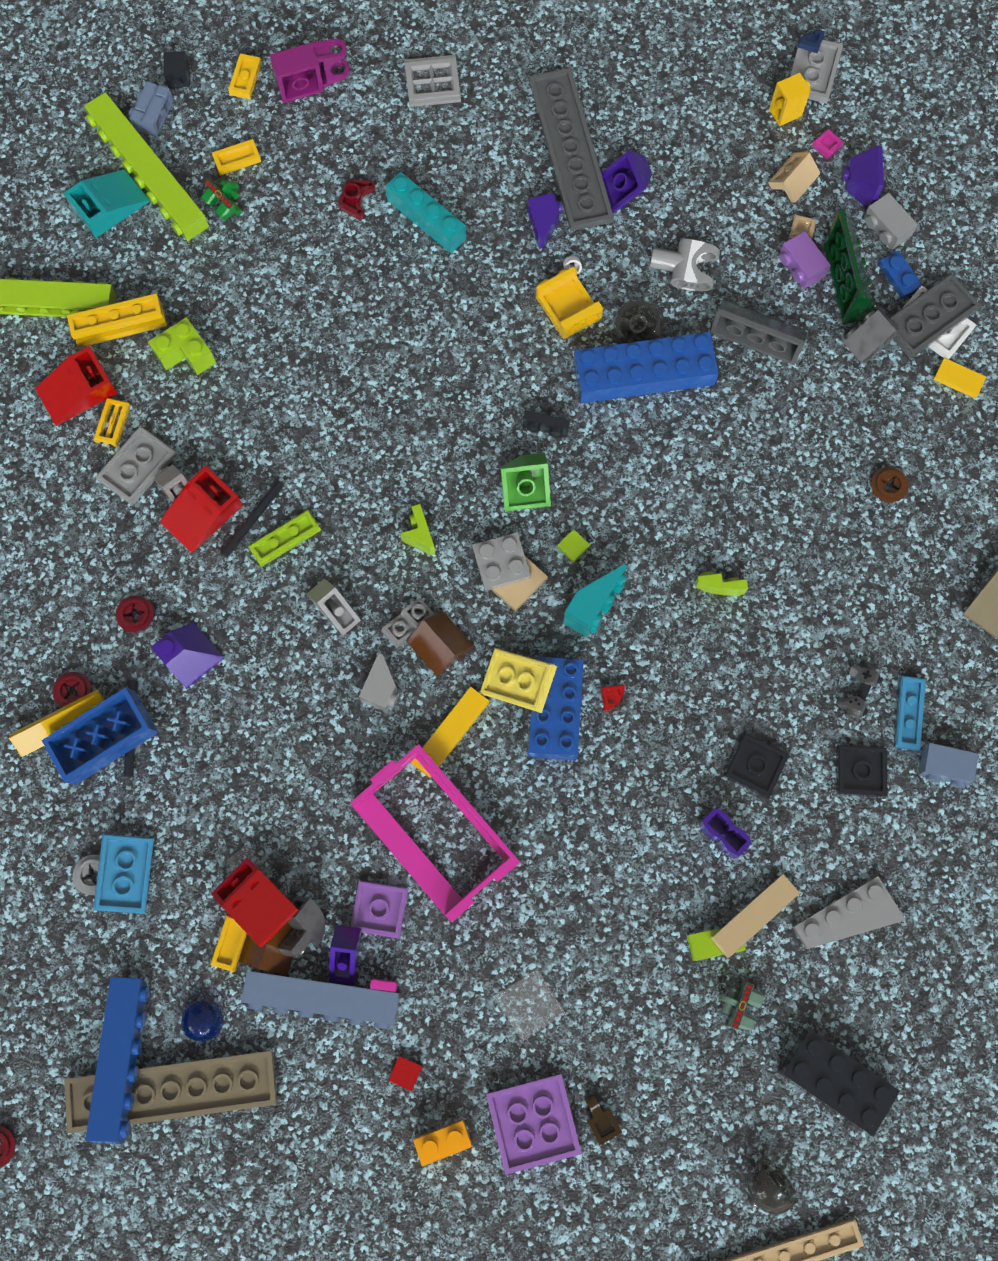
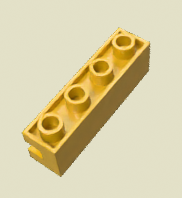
[67,293,167,348]

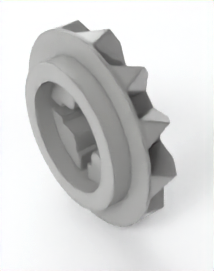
[73,855,100,895]

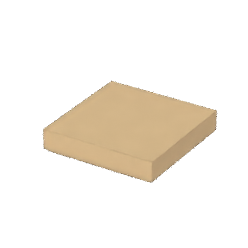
[481,556,548,612]

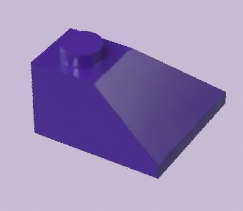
[842,146,884,209]
[601,150,652,214]
[151,622,224,689]

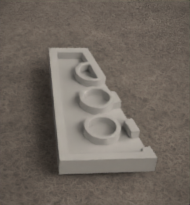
[792,876,906,949]

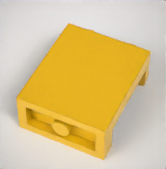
[536,267,603,340]

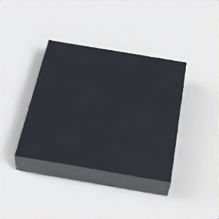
[724,733,790,799]
[836,745,888,797]

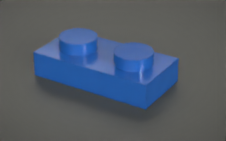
[878,251,923,300]

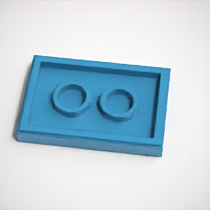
[93,834,154,914]

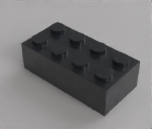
[777,1029,900,1137]

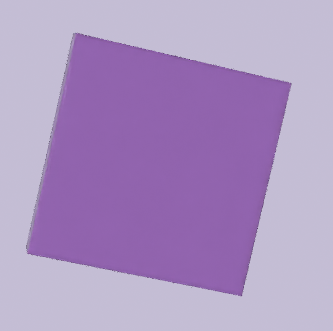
[351,880,409,939]

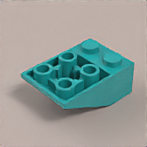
[63,170,150,238]
[563,564,628,638]

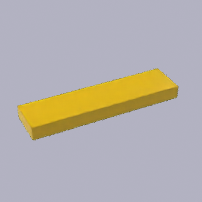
[411,687,490,779]
[9,689,105,757]

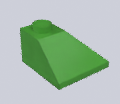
[501,452,551,511]

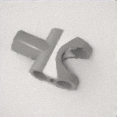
[650,239,720,291]

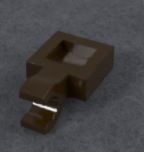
[584,1094,622,1146]

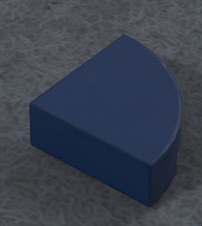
[797,30,825,54]

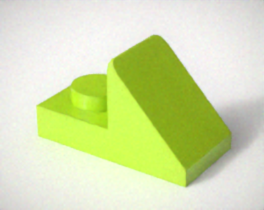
[400,504,435,555]

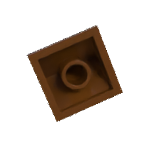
[407,611,474,677]
[239,922,294,977]

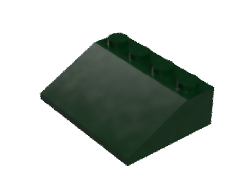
[823,208,876,324]

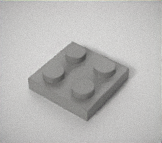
[472,532,531,591]

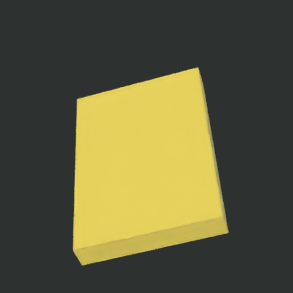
[480,648,557,713]

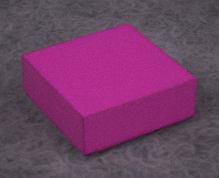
[812,129,844,160]
[370,979,398,992]

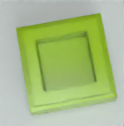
[557,529,590,563]

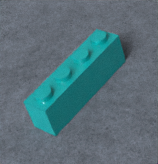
[385,172,466,254]

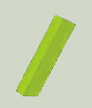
[248,510,321,567]

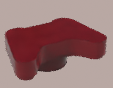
[338,179,375,220]

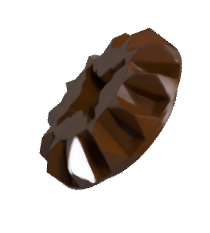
[870,467,909,504]

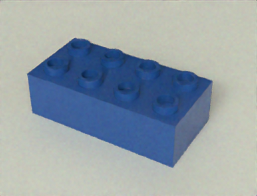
[528,656,584,761]
[41,687,159,785]

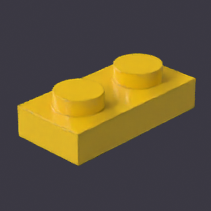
[228,53,262,99]

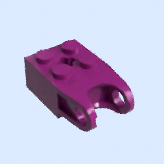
[269,39,350,103]

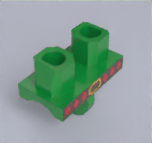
[201,178,243,221]

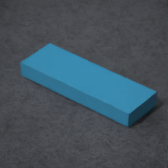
[894,676,926,751]

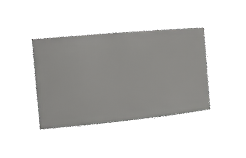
[381,597,435,648]

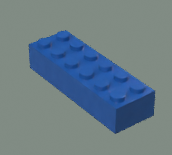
[573,332,719,404]

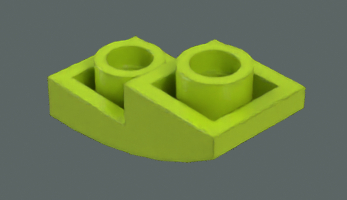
[695,571,748,596]
[687,928,746,961]

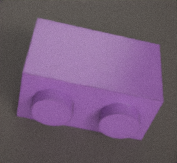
[779,231,831,289]

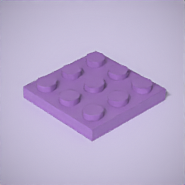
[486,1074,582,1175]

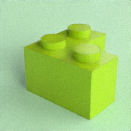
[148,317,216,375]

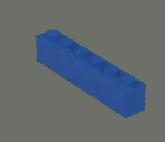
[85,977,150,1144]

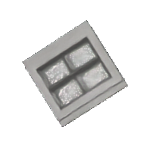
[404,55,461,107]

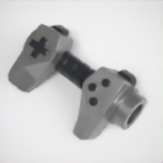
[836,666,882,722]

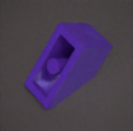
[527,193,562,249]
[329,925,361,986]

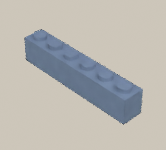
[241,971,400,1030]

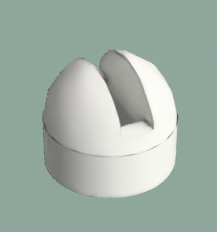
[563,255,582,274]

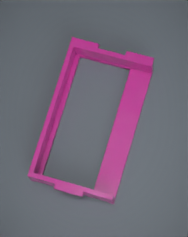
[350,744,520,923]

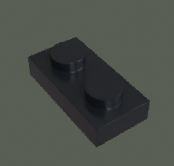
[523,410,570,438]

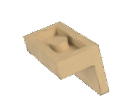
[768,152,820,202]

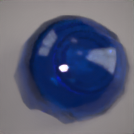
[181,1001,224,1042]

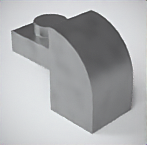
[278,896,325,958]

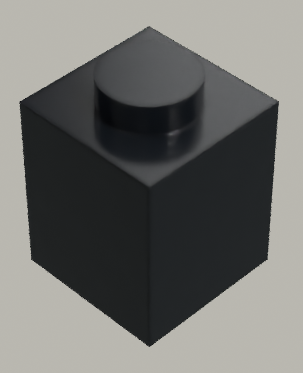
[163,51,190,89]

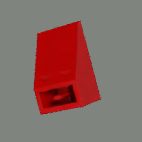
[35,346,118,426]
[159,466,243,553]
[211,857,298,948]

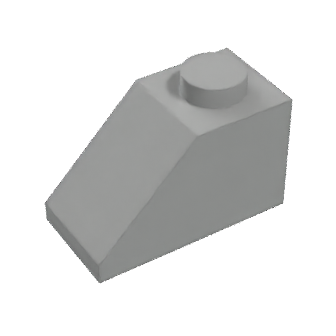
[154,465,188,503]
[307,579,361,636]
[359,653,399,713]

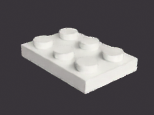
[903,286,977,360]

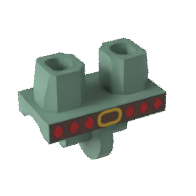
[718,982,765,1031]

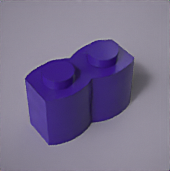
[699,808,752,859]

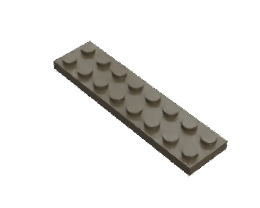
[64,1050,278,1134]

